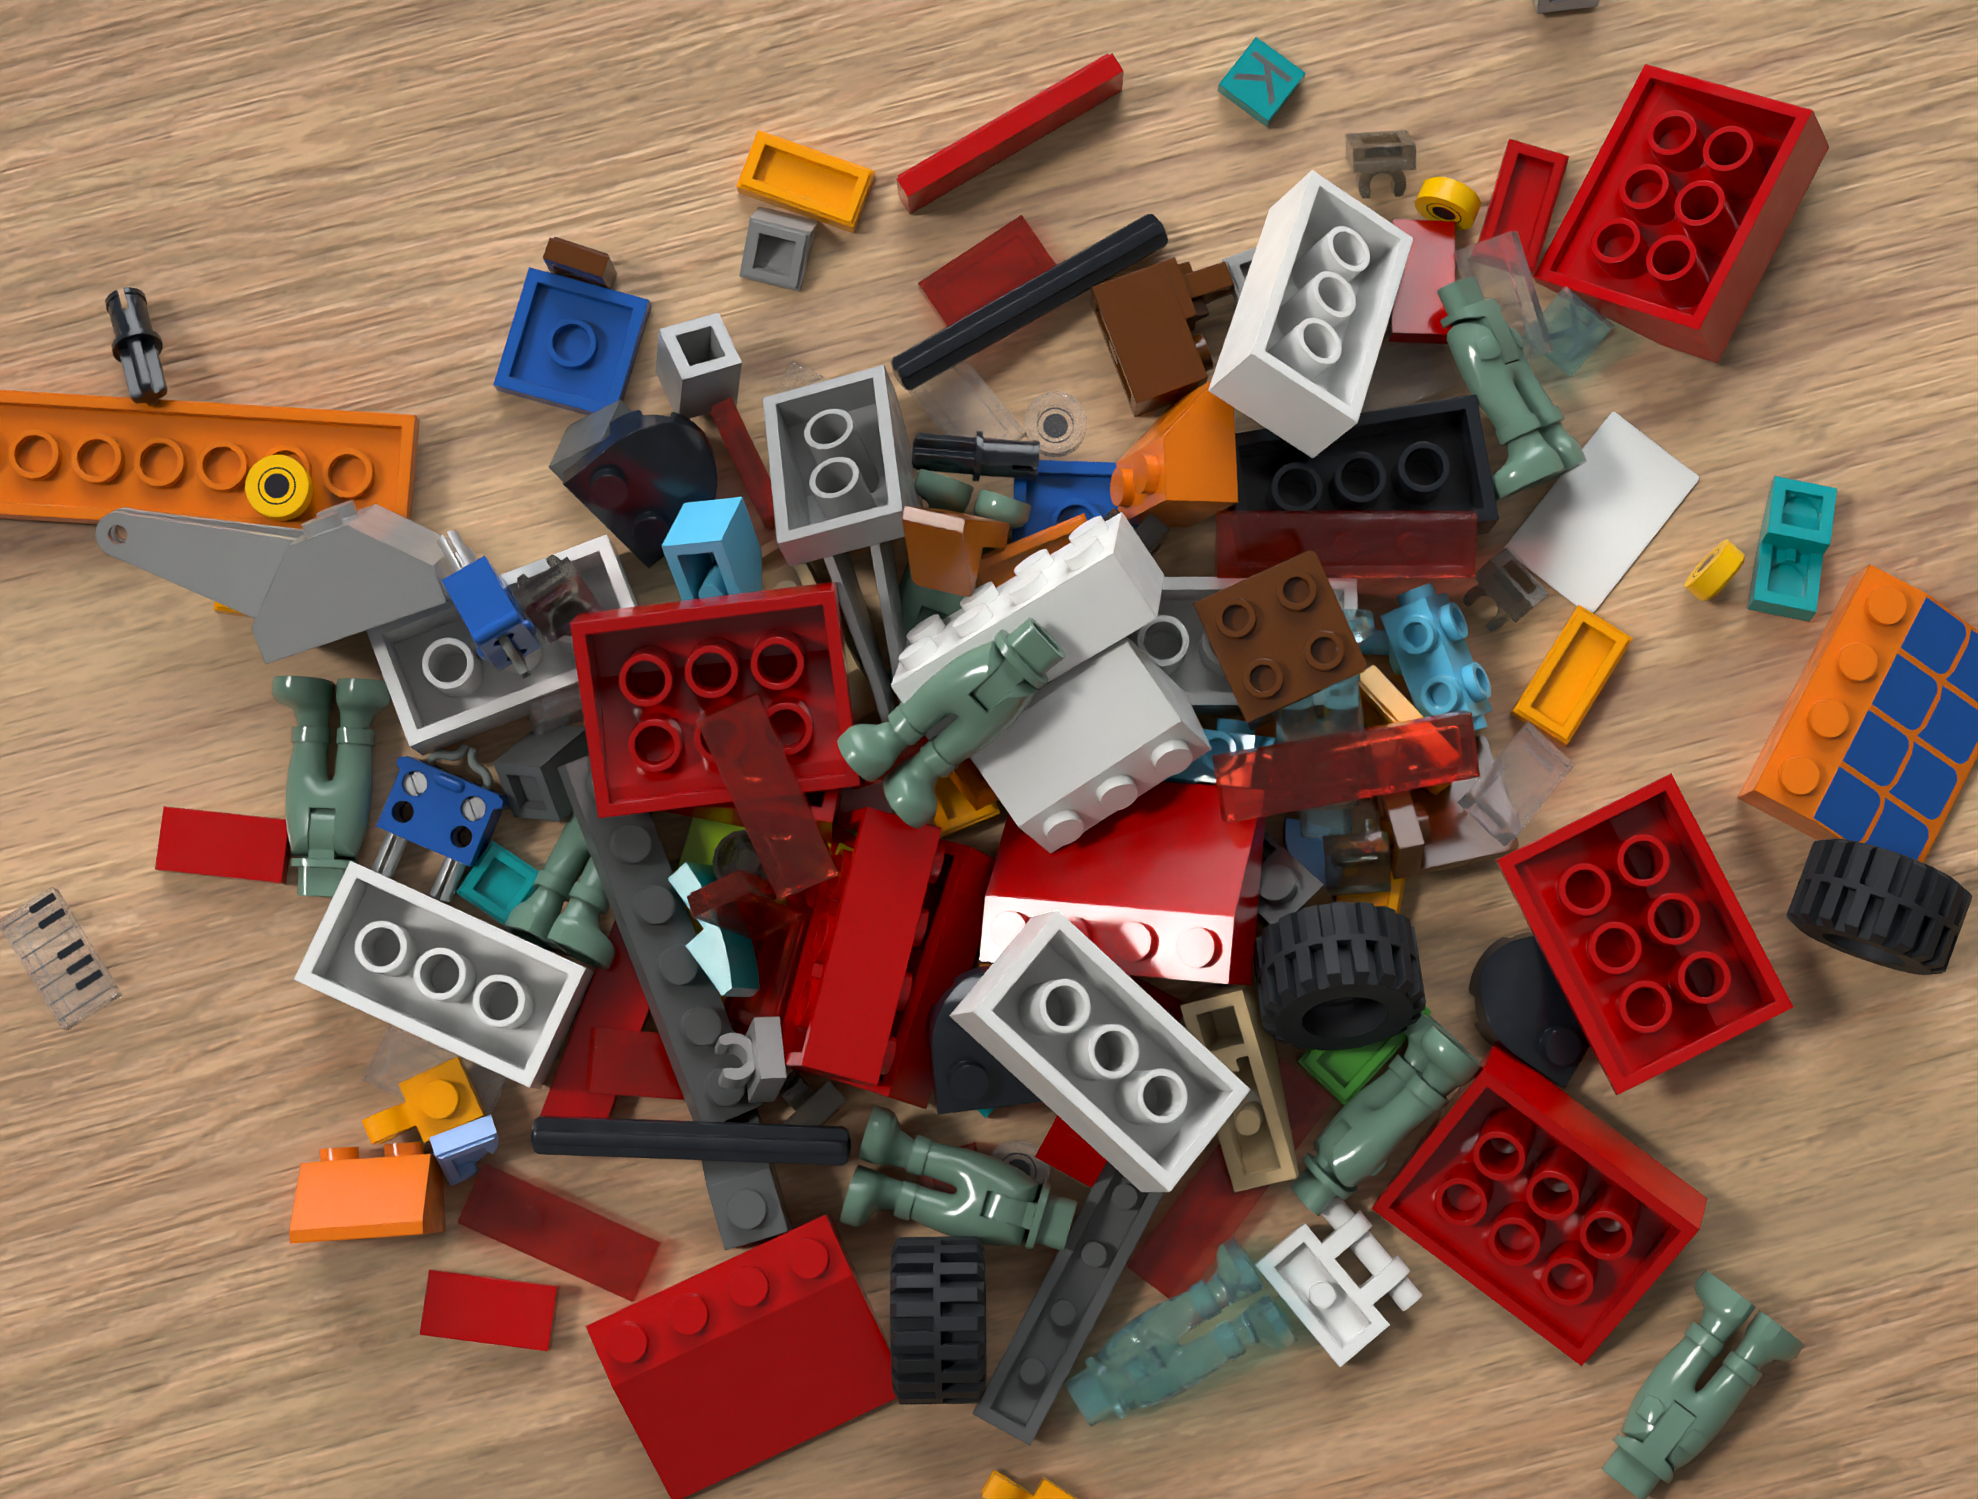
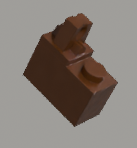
[1091,257,1234,417]

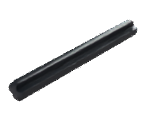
[890,214,1168,390]
[531,1116,851,1166]

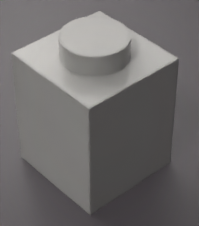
[655,313,742,419]

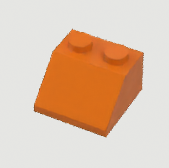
[1110,381,1238,527]
[289,1142,446,1244]

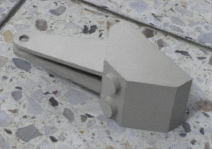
[763,365,923,723]
[95,500,457,664]

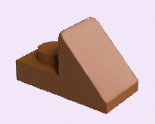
[902,506,1010,597]

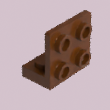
[1193,550,1367,731]
[1361,728,1519,880]

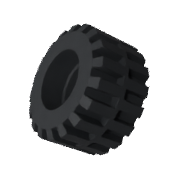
[1786,839,1972,975]
[1253,902,1426,1051]
[890,1236,987,1405]

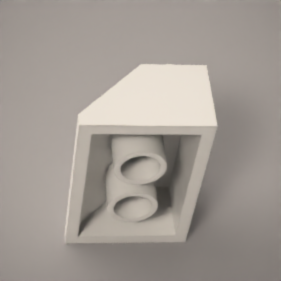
[970,636,1212,853]

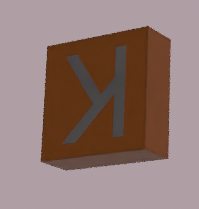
[543,236,617,289]

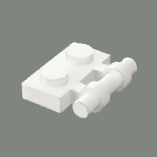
[1254,1196,1422,1367]

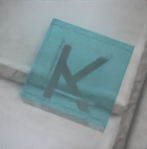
[1523,286,1615,377]

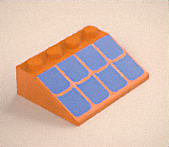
[1737,564,1978,863]

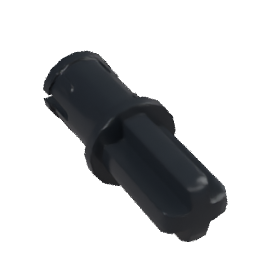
[105,287,168,406]
[912,431,1040,482]

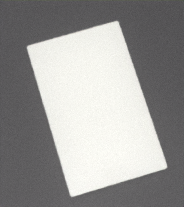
[1504,412,1699,613]

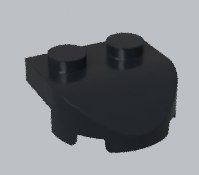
[563,410,717,568]
[1469,932,1590,1088]
[926,966,1043,1115]

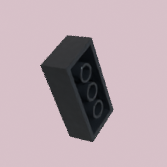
[1228,394,1499,574]

